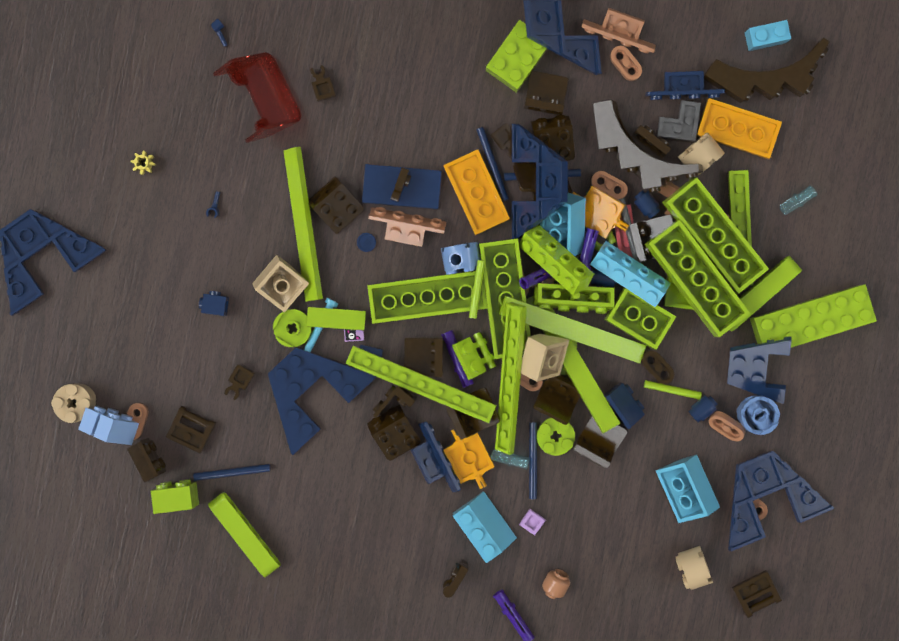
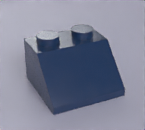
[603,382,645,429]

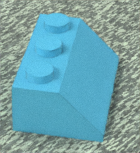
[540,193,586,256]
[656,455,720,523]
[453,491,517,563]

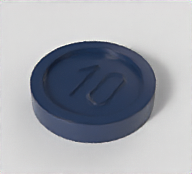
[357,233,376,252]

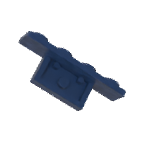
[645,71,725,100]
[411,421,461,492]

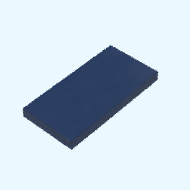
[362,164,442,209]

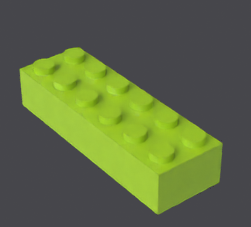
[662,177,769,294]
[645,220,751,337]
[479,239,531,359]
[367,271,488,324]
[750,284,877,347]

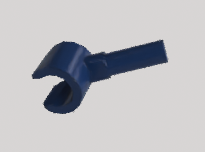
[211,19,228,47]
[206,191,220,218]

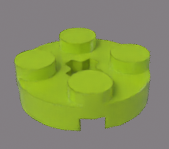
[273,309,312,347]
[537,418,575,456]

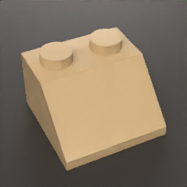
[252,255,309,312]
[521,334,569,382]

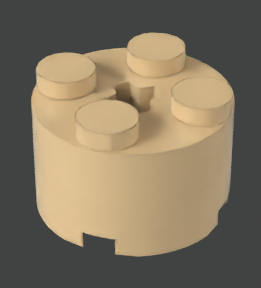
[678,132,725,175]
[51,383,96,423]
[676,546,713,590]

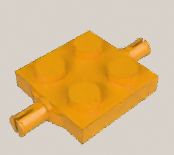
[572,185,630,239]
[443,429,495,489]

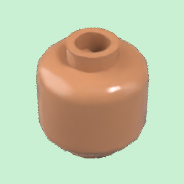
[542,569,571,599]

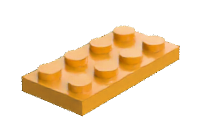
[696,98,782,159]
[443,149,510,235]

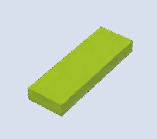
[307,307,366,331]

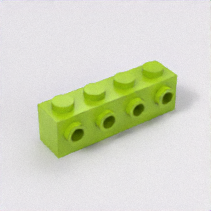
[519,225,594,295]
[533,283,614,314]

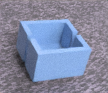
[78,406,139,445]

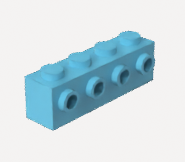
[590,241,671,307]

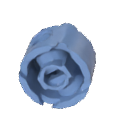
[441,242,481,275]
[736,395,780,435]

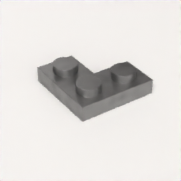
[657,100,701,142]

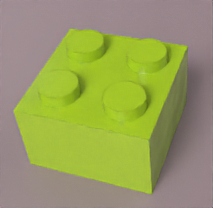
[151,479,199,514]

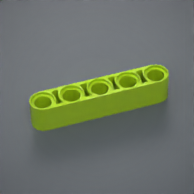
[730,256,802,332]
[208,492,281,577]

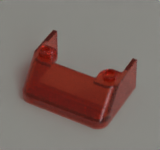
[213,52,301,143]

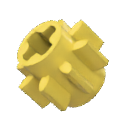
[130,151,156,175]

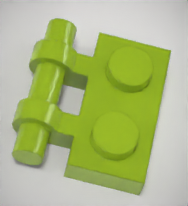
[452,332,496,380]

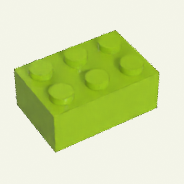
[486,20,547,93]
[604,287,676,350]

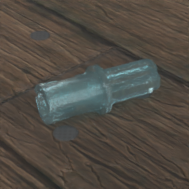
[780,186,817,215]
[491,449,530,470]

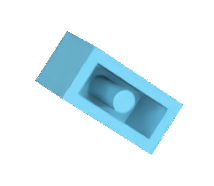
[745,20,791,51]

